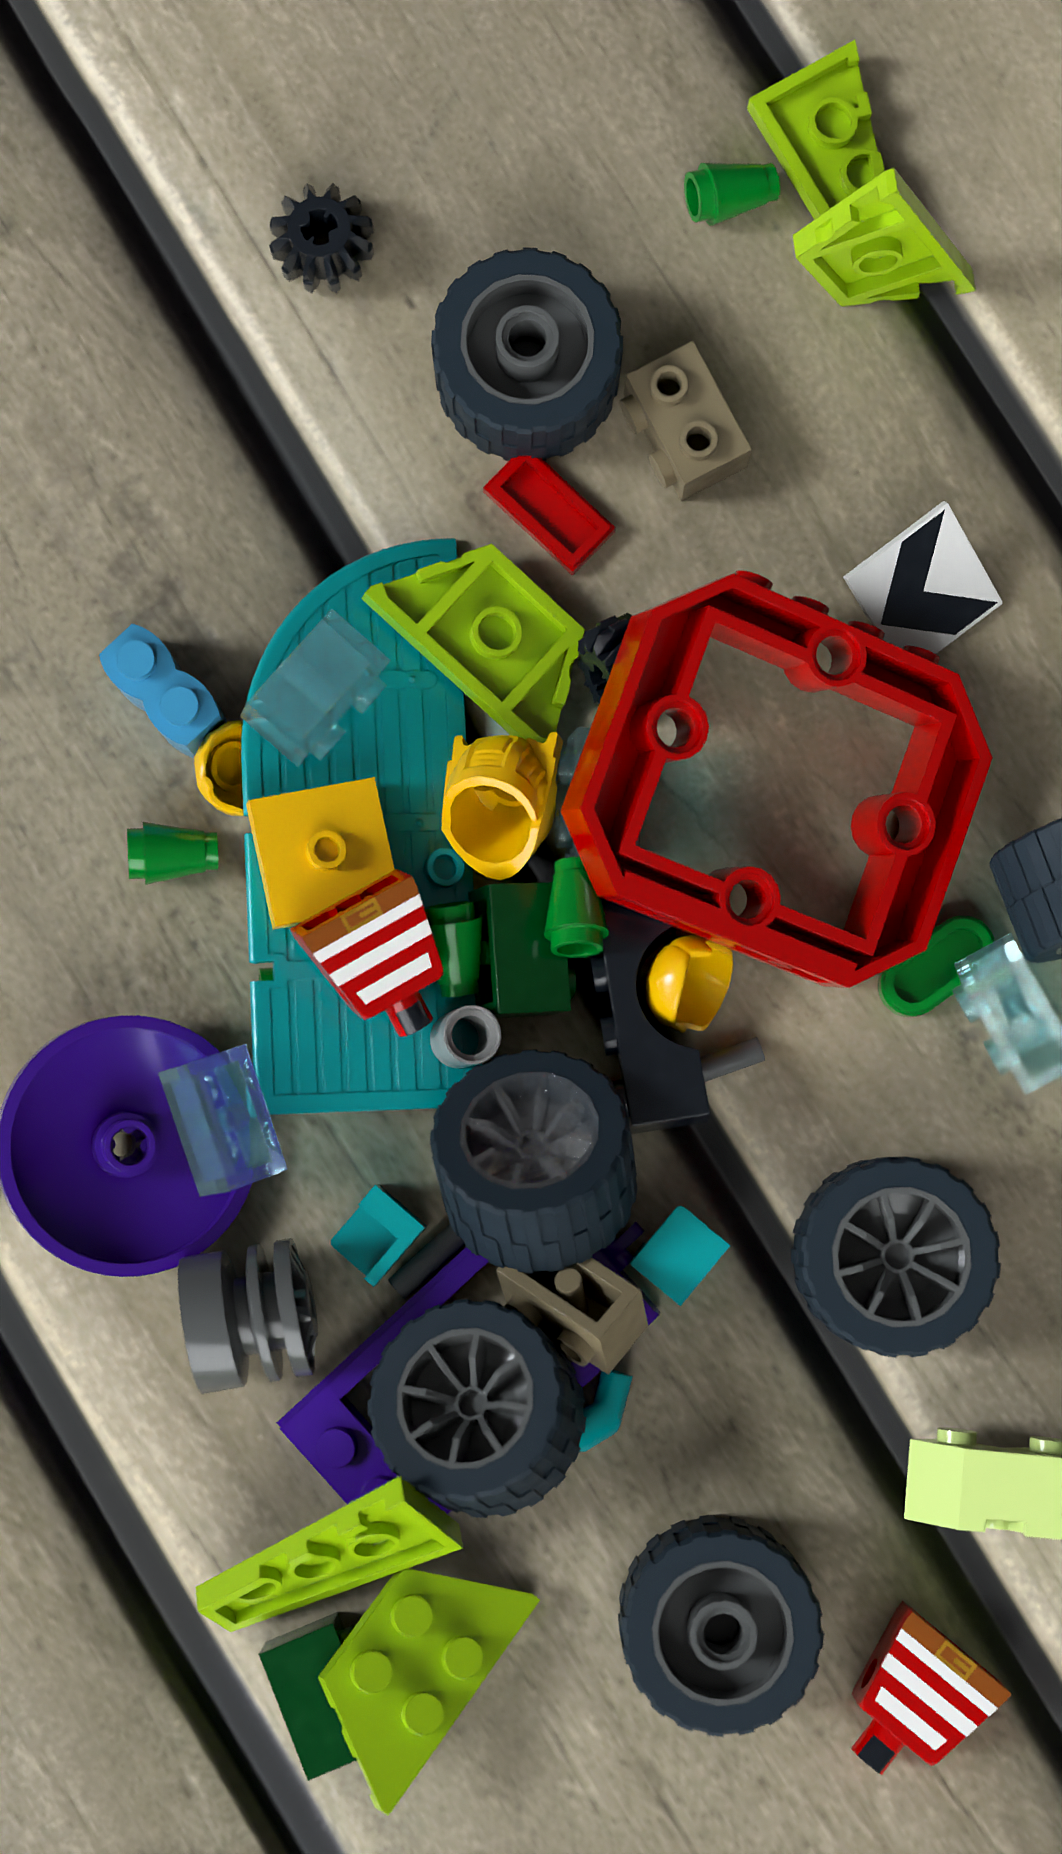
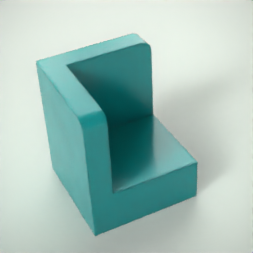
[331,1184,427,1287]
[629,1206,730,1306]

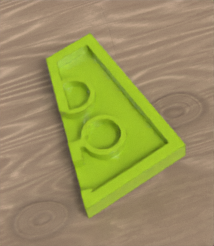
[747,40,885,220]

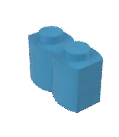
[99,624,227,758]

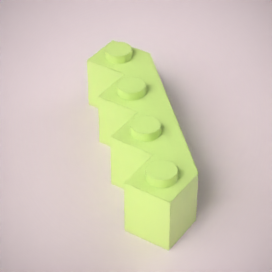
[904,1427,1062,1540]

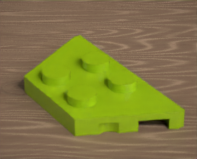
[793,168,976,307]
[362,543,585,743]
[318,1568,540,1816]

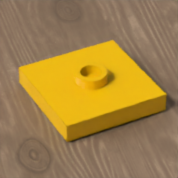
[246,777,395,930]

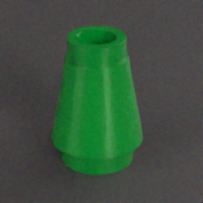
[684,163,780,226]
[127,822,219,885]
[544,857,609,958]
[424,901,483,997]

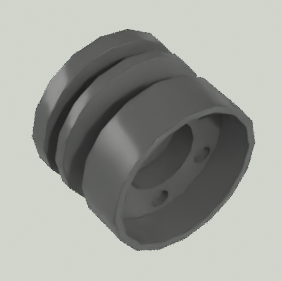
[178,1238,318,1394]

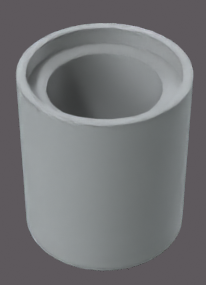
[430,1005,501,1069]

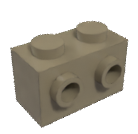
[619,341,752,501]
[496,1258,648,1375]

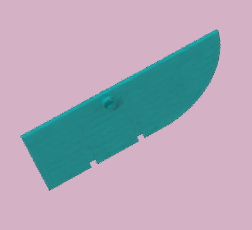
[241,538,482,1115]

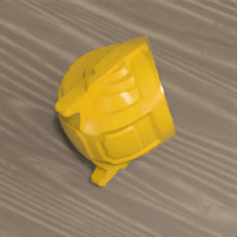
[441,732,563,880]

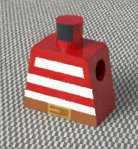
[290,869,444,1037]
[851,1600,1012,1775]

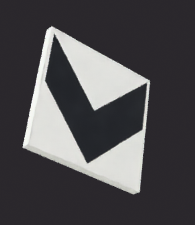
[843,501,1003,654]

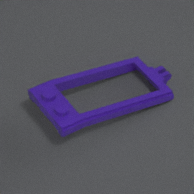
[277,1180,661,1514]

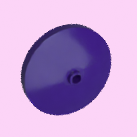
[0,1015,258,1277]

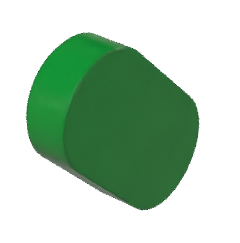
[878,915,996,1017]

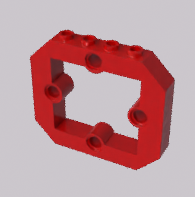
[560,570,993,988]

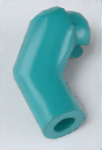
[579,1370,633,1452]

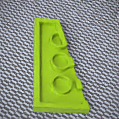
[196,1476,463,1632]

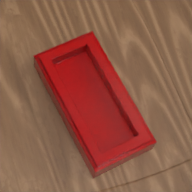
[483,455,616,576]

